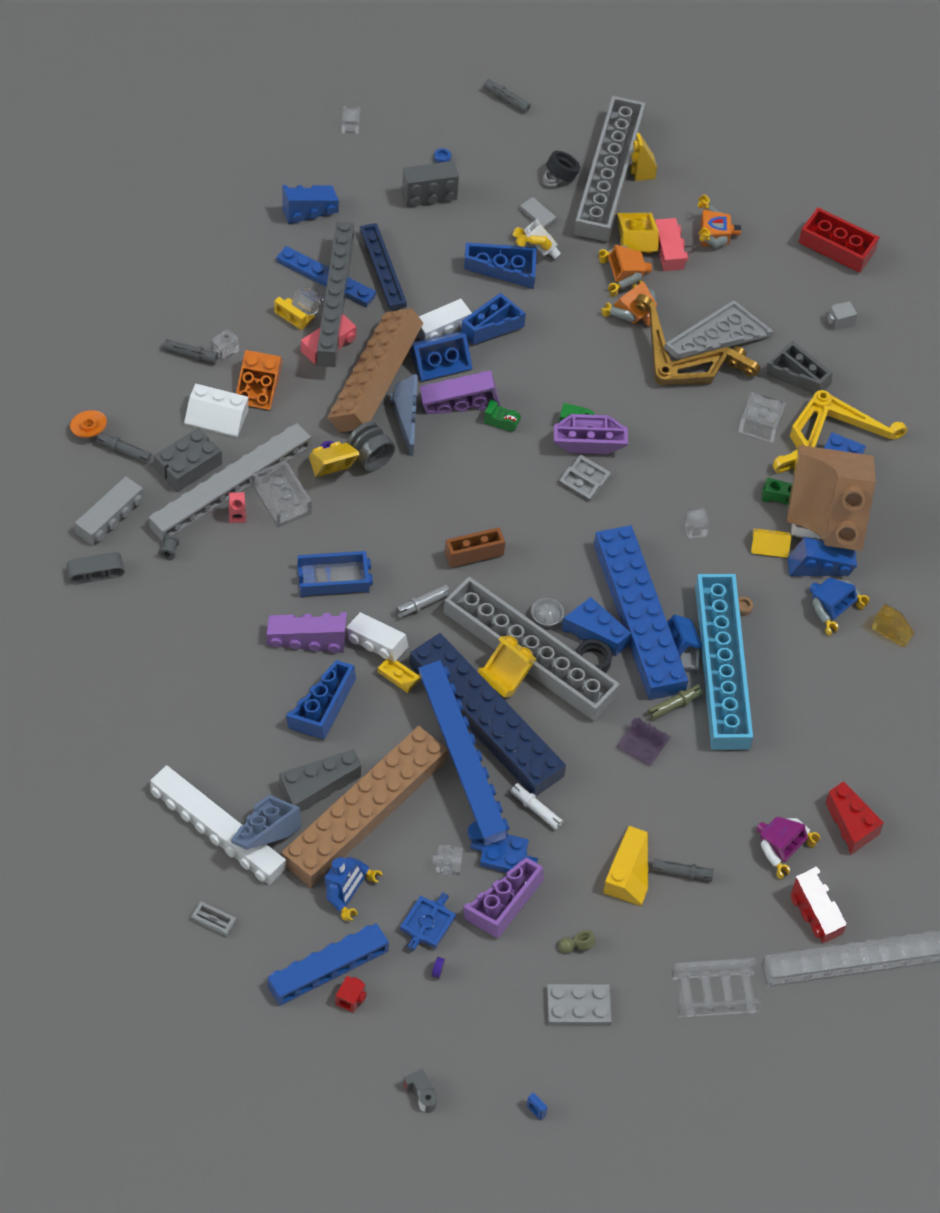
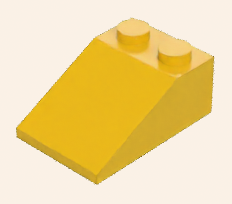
[617,213,659,253]
[309,442,359,478]

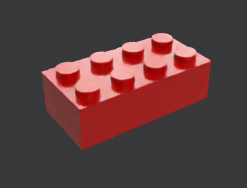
[798,207,879,273]

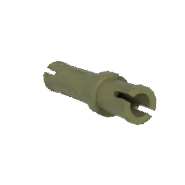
[647,684,703,720]

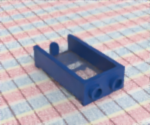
[297,551,373,598]

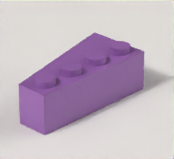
[420,370,500,414]
[267,612,347,653]
[463,858,544,938]

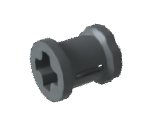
[159,534,180,560]

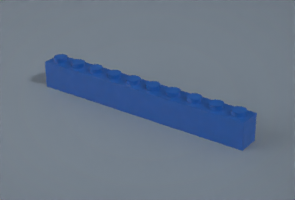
[418,660,510,846]

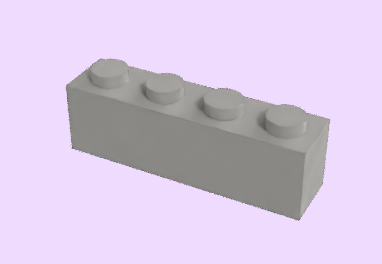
[75,476,143,546]

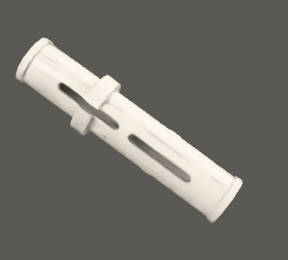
[510,783,563,830]

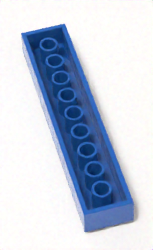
[594,525,688,700]

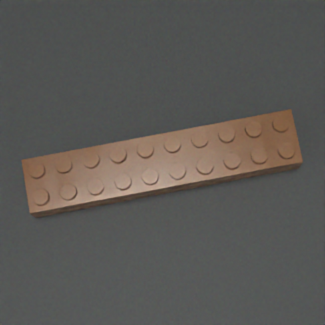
[281,726,448,888]

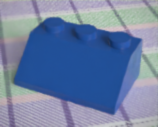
[410,332,473,381]

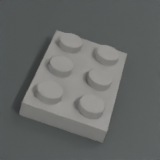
[547,984,611,1026]

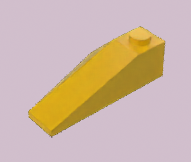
[603,826,648,906]

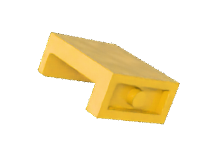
[477,635,537,697]

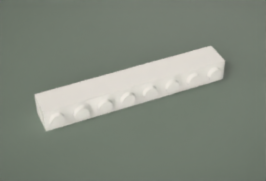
[150,765,286,885]

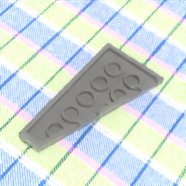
[664,300,773,359]

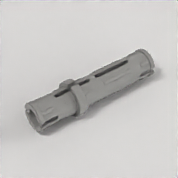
[396,585,451,618]

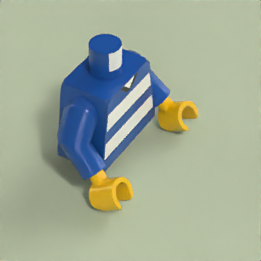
[325,857,383,921]

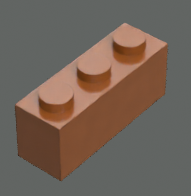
[444,527,505,568]

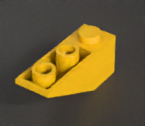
[630,133,657,181]

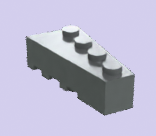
[279,749,361,812]

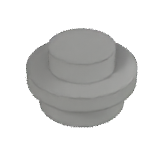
[542,171,560,187]

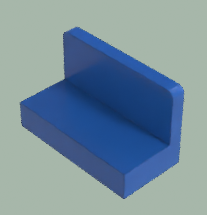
[667,614,702,656]

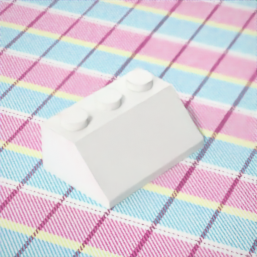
[184,384,248,438]

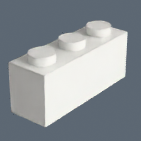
[417,299,472,340]
[346,612,409,662]

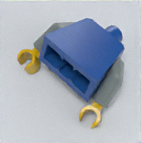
[810,578,869,636]

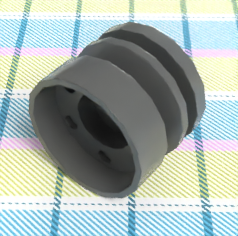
[346,421,396,472]

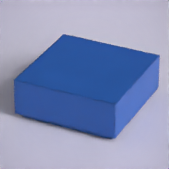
[526,1092,548,1120]

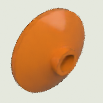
[70,410,107,438]

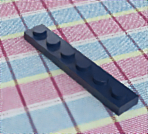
[360,223,407,310]

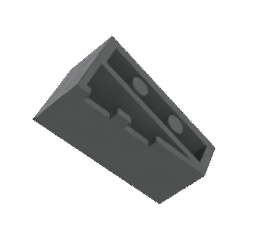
[767,341,832,393]

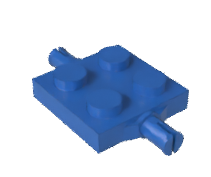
[470,834,538,873]
[400,892,456,951]

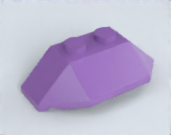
[554,414,628,454]

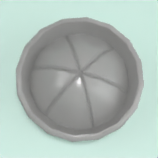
[531,598,564,628]

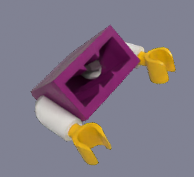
[757,817,820,879]

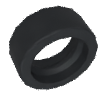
[546,151,581,182]
[576,639,612,673]

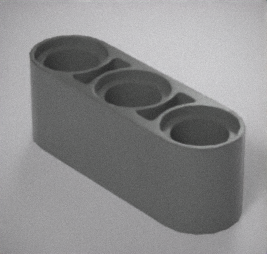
[66,552,125,584]

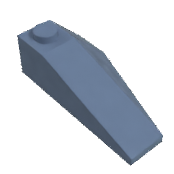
[390,374,418,456]
[231,795,301,850]

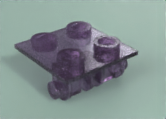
[617,718,671,766]

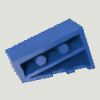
[461,293,526,345]
[787,537,857,576]
[562,597,631,656]

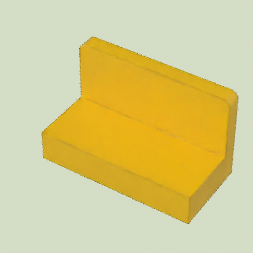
[274,297,315,330]
[751,528,791,558]

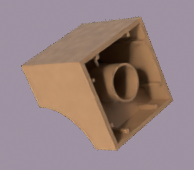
[787,445,876,551]

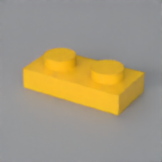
[377,659,420,693]

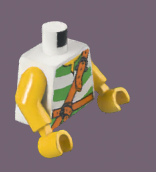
[512,218,561,260]

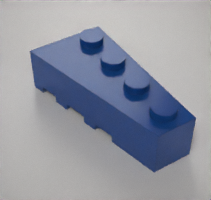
[464,242,537,289]
[286,660,356,740]

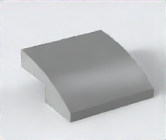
[559,455,611,500]

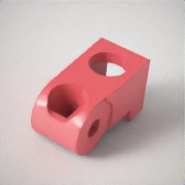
[229,492,246,523]

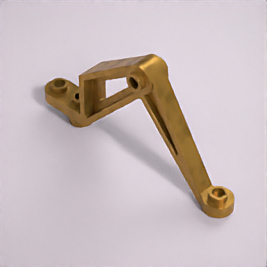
[634,294,761,385]

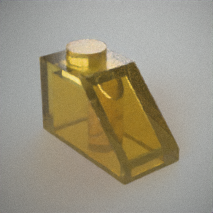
[872,603,914,648]

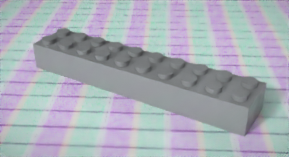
[574,96,646,242]
[443,577,620,721]

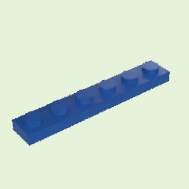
[276,246,376,307]

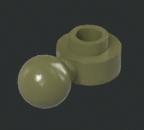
[558,930,596,954]

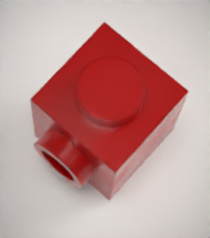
[335,976,367,1013]

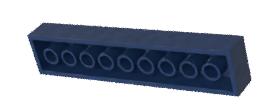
[409,633,566,796]

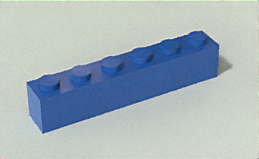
[268,923,389,1006]

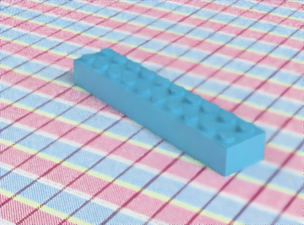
[695,574,753,750]

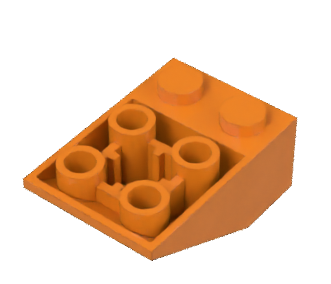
[236,350,283,410]

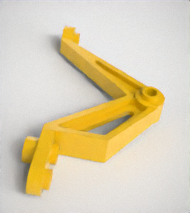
[772,390,908,473]

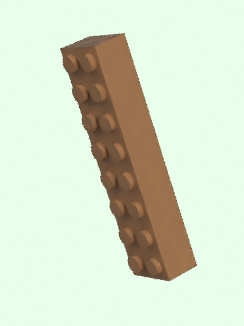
[327,308,423,433]

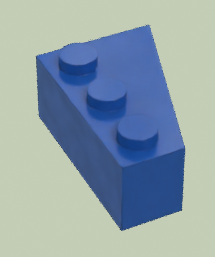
[282,185,339,224]

